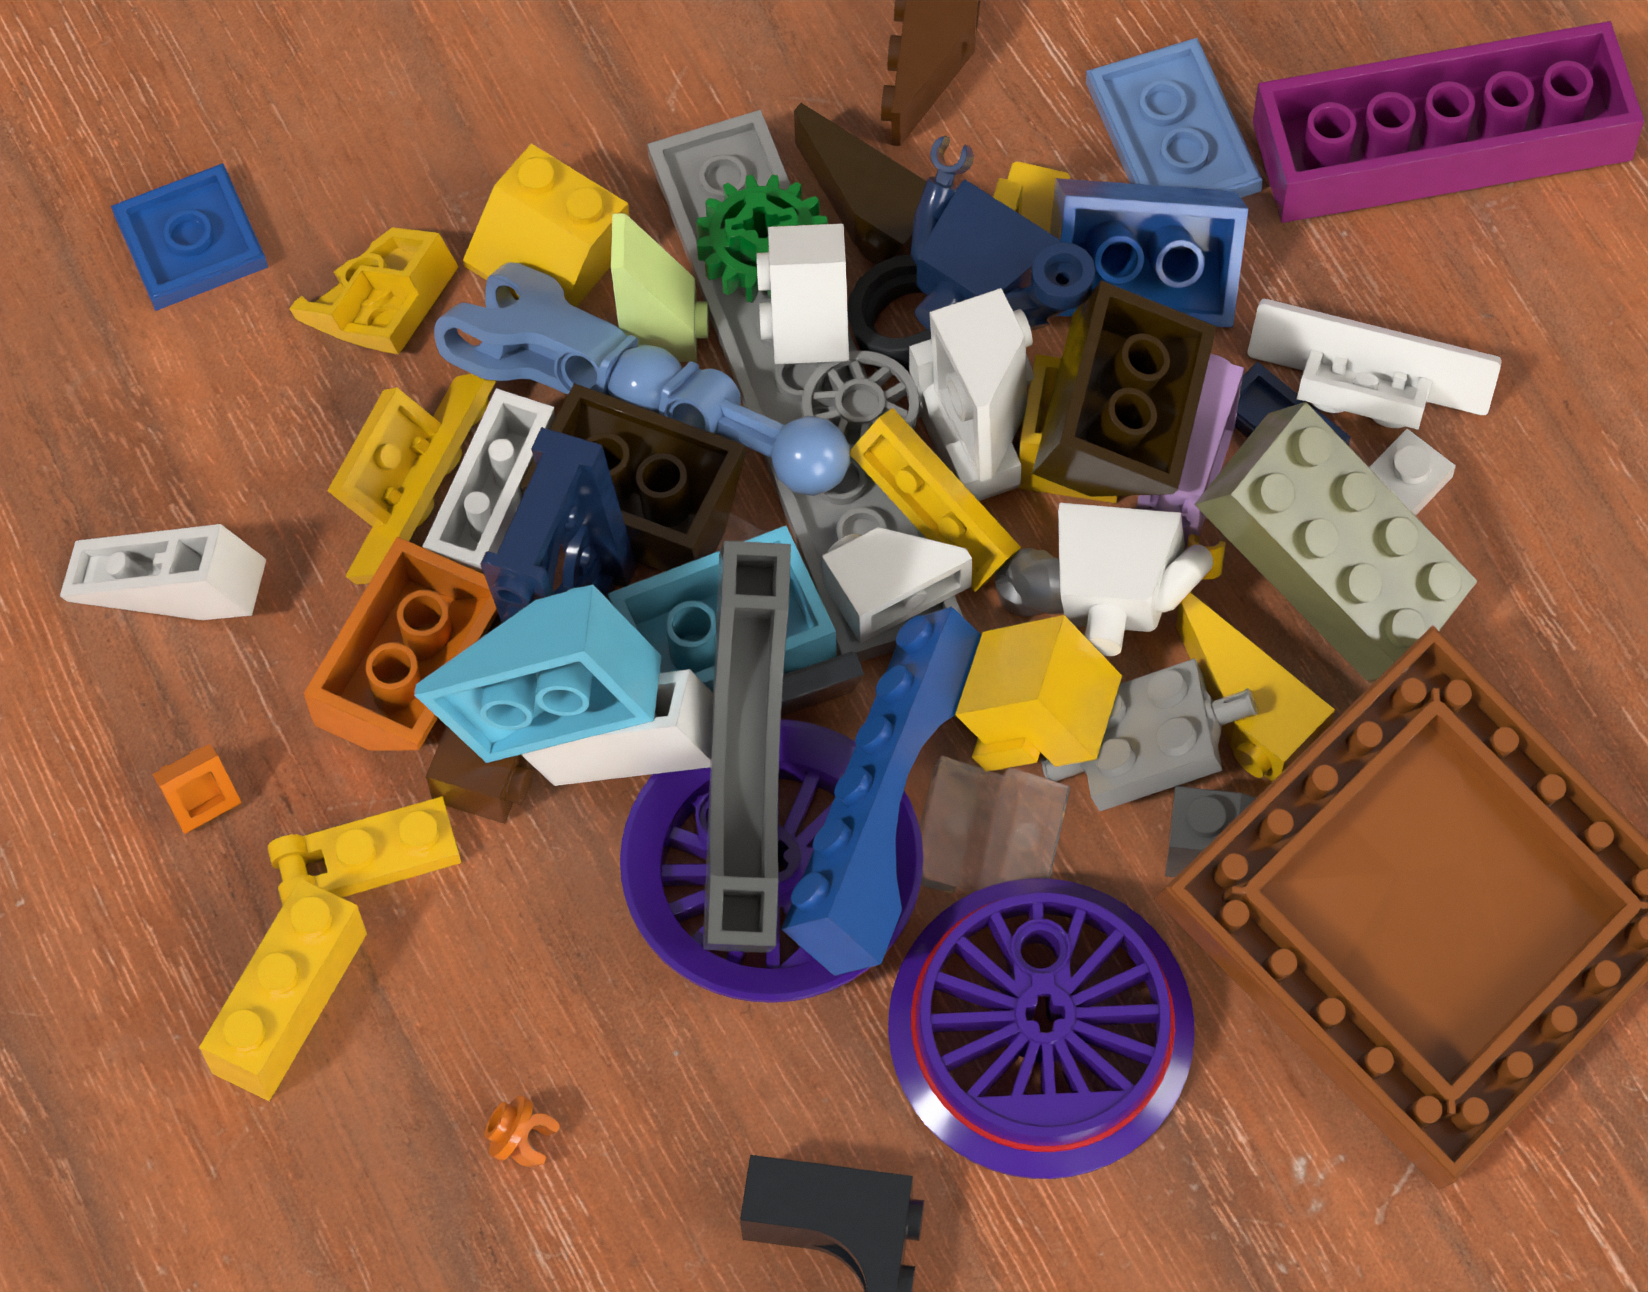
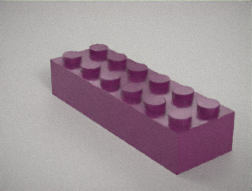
[1252,21,1644,223]

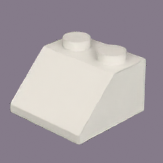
[930,288,1034,483]

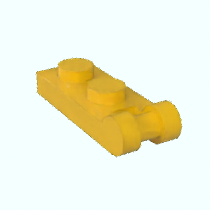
[267,796,461,907]

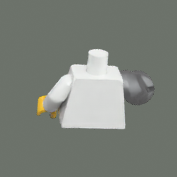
[995,503,1226,656]

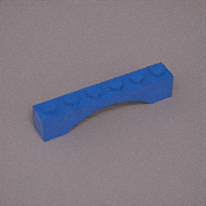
[781,606,981,976]

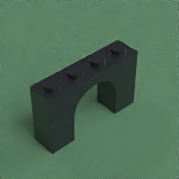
[740,1155,925,1292]

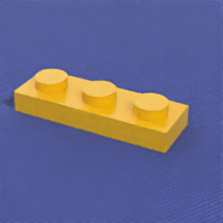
[850,408,1021,592]

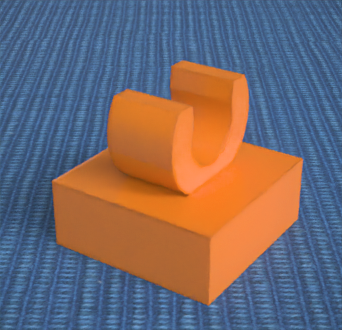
[152,743,242,834]

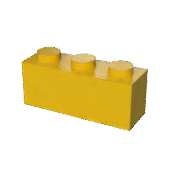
[199,878,367,1102]

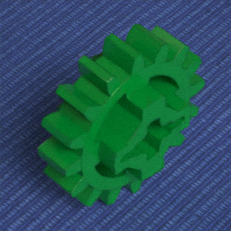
[696,174,828,303]

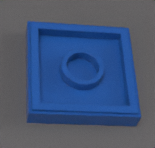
[111,163,268,311]

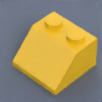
[463,143,630,307]

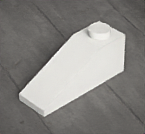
[60,524,267,620]

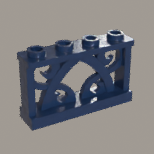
[480,427,637,623]

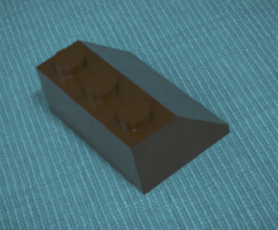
[1032,280,1217,497]
[520,383,746,571]

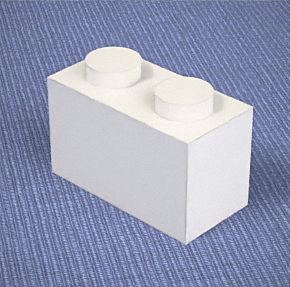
[757,224,849,364]

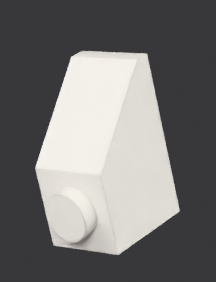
[822,527,972,644]

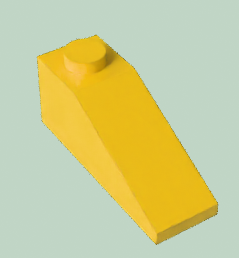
[1176,592,1335,782]

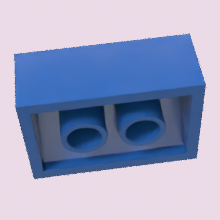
[1050,178,1248,328]

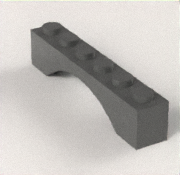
[703,541,791,953]

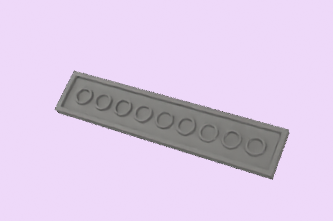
[647,110,963,662]

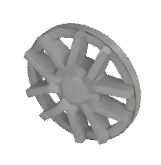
[802,350,919,457]

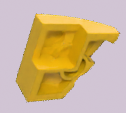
[289,227,459,355]

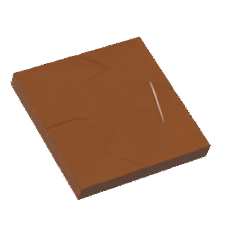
[1154,625,1648,1190]

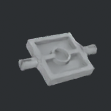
[1041,658,1258,811]

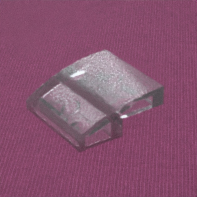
[919,756,1070,897]

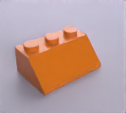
[303,536,498,751]

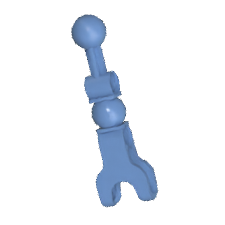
[434,262,851,496]

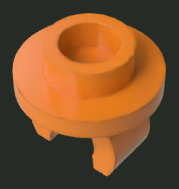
[485,1095,560,1167]

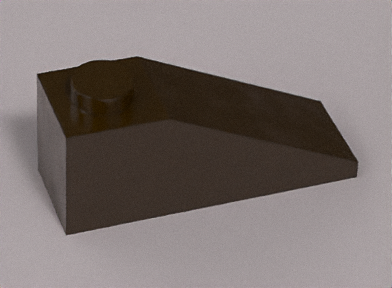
[794,103,927,264]

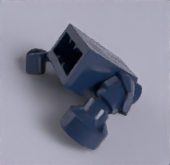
[910,136,1096,331]

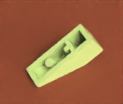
[611,213,709,362]

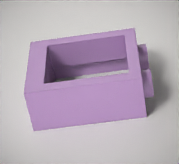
[1137,354,1244,551]

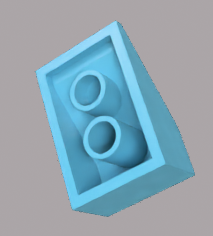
[414,584,662,763]

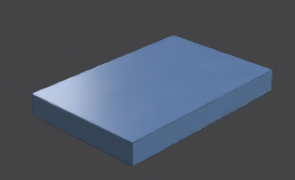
[1086,38,1263,198]

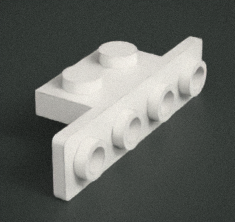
[1248,299,1502,430]

